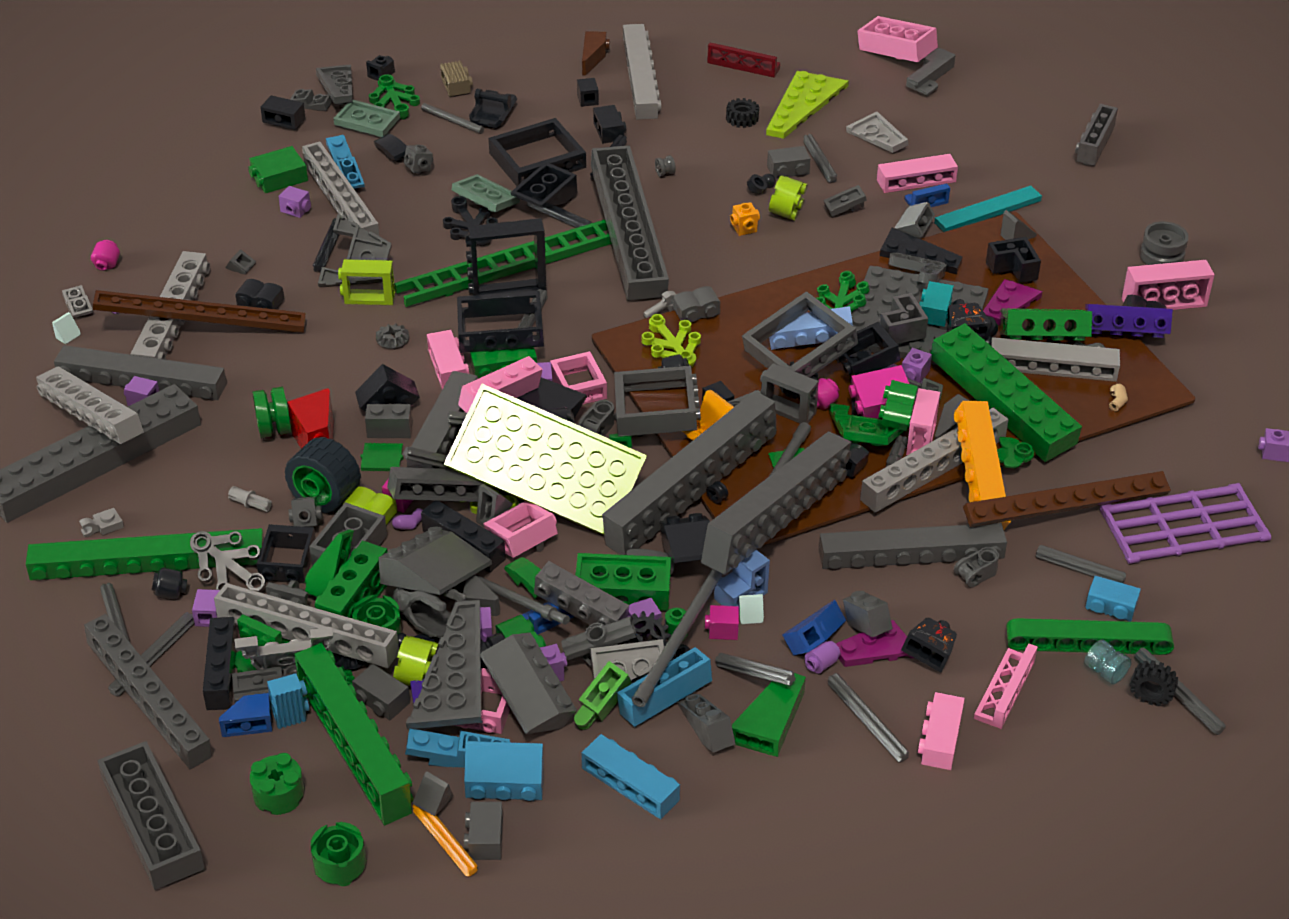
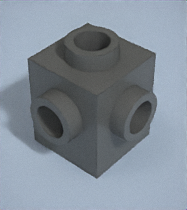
[404,145,433,174]
[289,497,323,527]

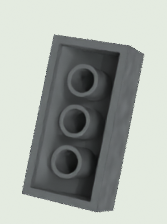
[480,633,577,734]

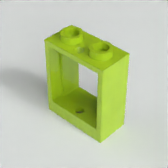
[338,259,395,305]

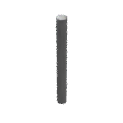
[421,103,484,134]

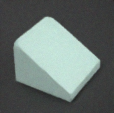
[52,312,81,344]
[738,594,764,624]

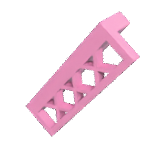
[974,644,1038,729]

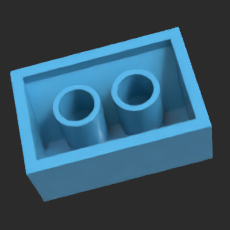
[464,741,544,801]

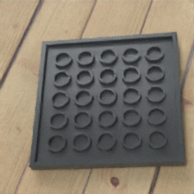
[851,266,989,366]

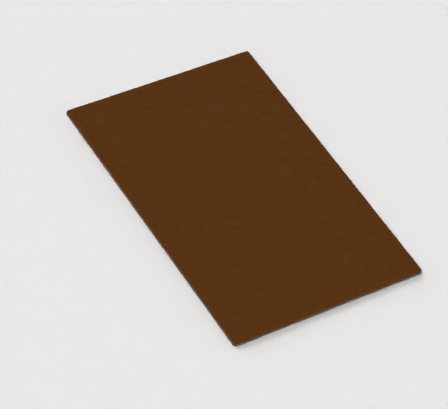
[592,212,1195,545]

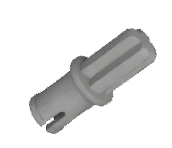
[228,486,272,512]

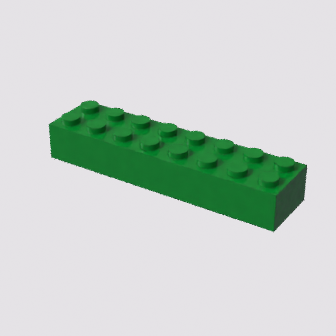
[930,323,1082,462]
[294,643,414,826]

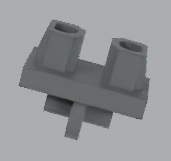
[266,580,310,607]

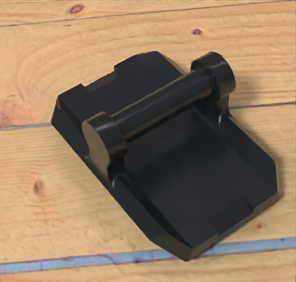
[469,88,517,129]

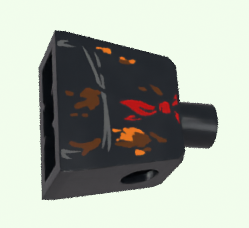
[947,299,991,339]
[901,618,957,672]

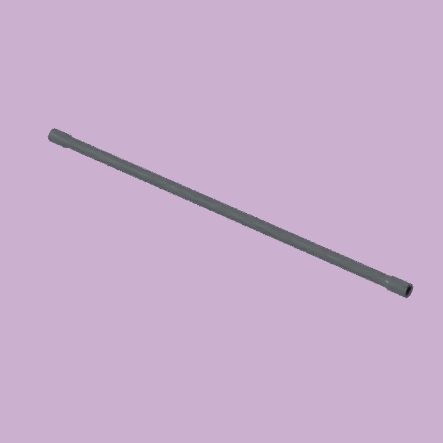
[632,422,811,707]

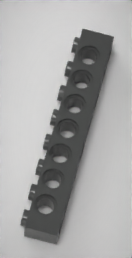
[84,614,211,770]

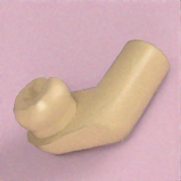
[1109,384,1128,411]

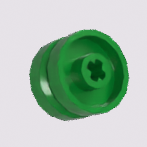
[252,386,291,438]

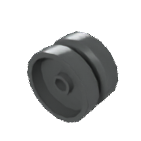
[1140,221,1188,265]

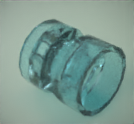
[1084,639,1132,684]

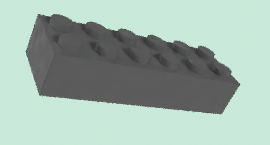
[407,371,478,469]
[97,741,205,890]

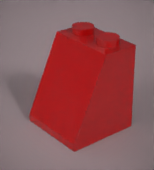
[287,388,334,449]

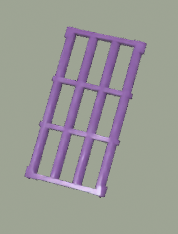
[1100,483,1271,564]

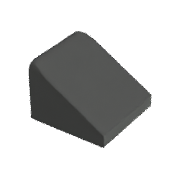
[226,249,256,275]

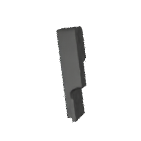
[906,48,955,96]

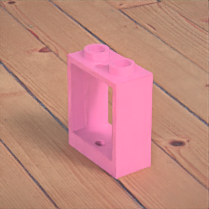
[550,351,607,404]
[906,388,940,455]
[483,501,558,558]
[454,668,511,734]

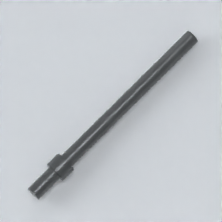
[475,574,570,625]

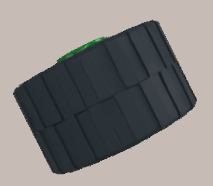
[284,437,361,513]

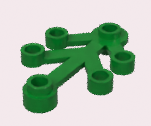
[369,74,420,120]
[816,271,870,312]

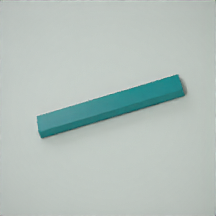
[934,186,1042,232]

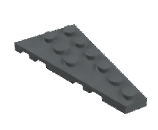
[406,600,482,729]

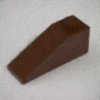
[582,31,610,76]

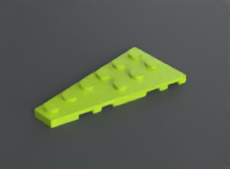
[766,71,849,139]

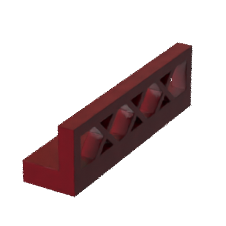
[707,42,780,78]

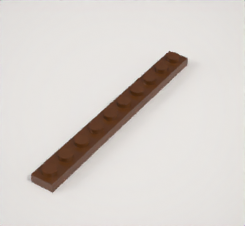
[93,290,306,333]
[963,471,1171,527]

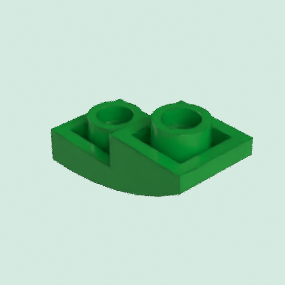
[504,557,541,599]

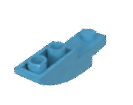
[326,135,365,189]
[405,728,510,768]

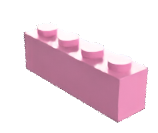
[877,154,958,193]
[458,356,543,413]

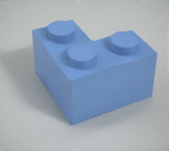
[714,550,770,606]

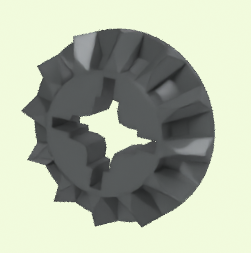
[376,323,409,348]

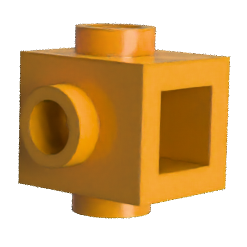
[730,202,760,236]

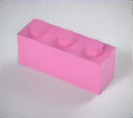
[427,330,469,390]
[918,692,965,770]

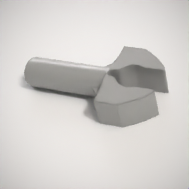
[643,291,676,318]

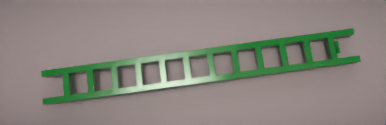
[394,220,612,307]

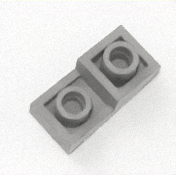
[62,285,93,318]

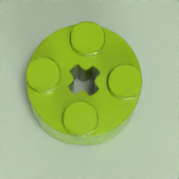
[769,175,808,221]
[393,636,439,687]

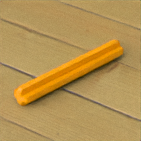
[413,804,478,877]

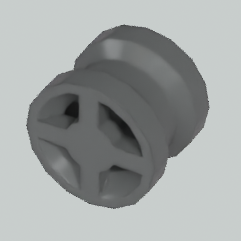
[655,155,676,177]

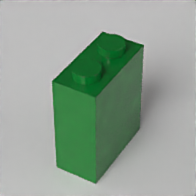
[248,146,308,194]

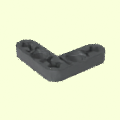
[888,253,947,284]

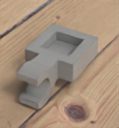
[79,508,124,537]

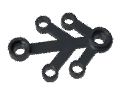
[443,196,498,246]

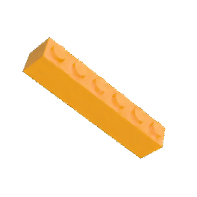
[954,401,1011,530]

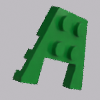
[829,403,912,446]

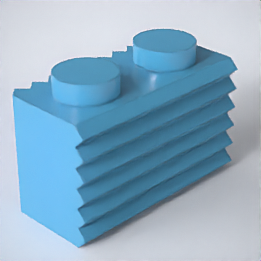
[1085,576,1141,621]
[267,673,310,729]

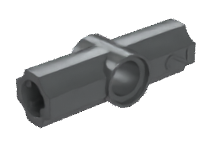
[561,617,637,660]

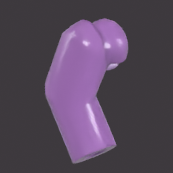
[392,508,423,530]

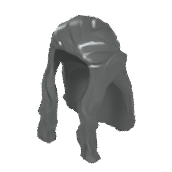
[393,587,467,638]

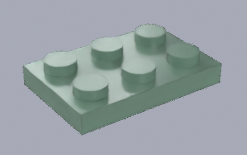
[333,100,400,137]
[452,174,520,212]

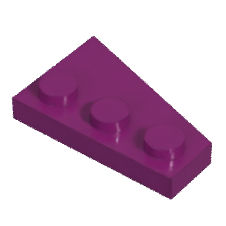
[983,279,1043,326]
[835,620,914,667]

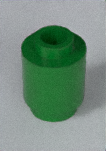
[665,608,688,641]

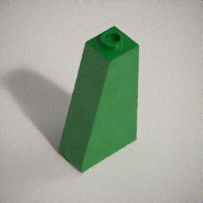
[732,673,806,757]

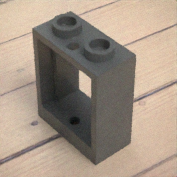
[760,363,819,423]

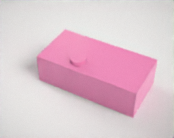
[858,16,938,62]
[1122,260,1214,310]

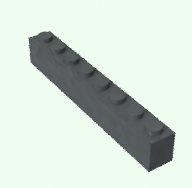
[54,345,227,400]
[819,523,1007,569]

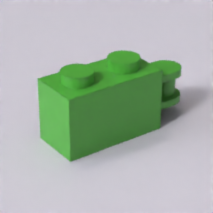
[574,661,632,730]

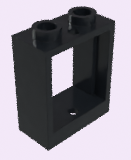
[835,322,901,376]
[257,524,316,583]

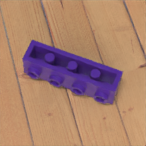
[1085,304,1173,338]

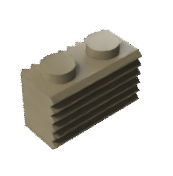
[440,60,473,97]

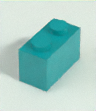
[919,281,954,327]

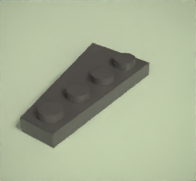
[316,64,352,105]

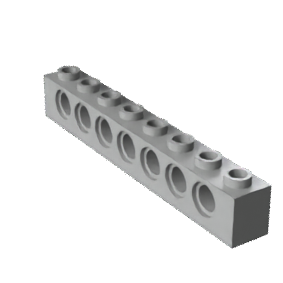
[302,141,379,236]
[130,251,210,360]
[36,366,144,444]
[860,408,1008,513]
[214,583,399,668]

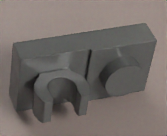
[823,185,867,217]

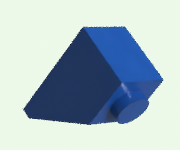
[219,693,272,737]

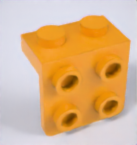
[682,390,734,440]

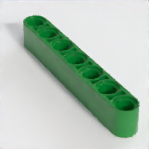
[1006,618,1174,655]

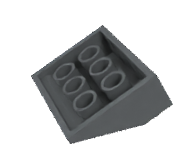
[379,527,492,595]

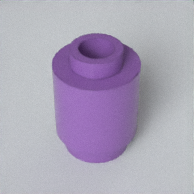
[805,641,840,674]

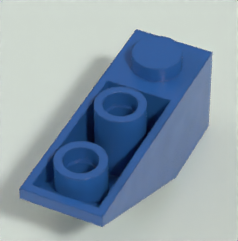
[782,600,846,656]

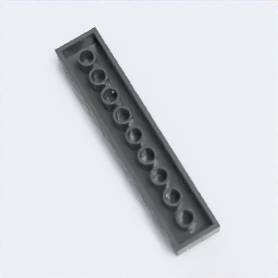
[591,146,669,300]
[0,384,201,523]
[602,390,777,555]
[701,431,851,574]

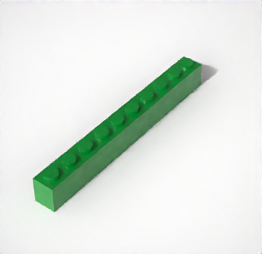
[26,528,264,580]

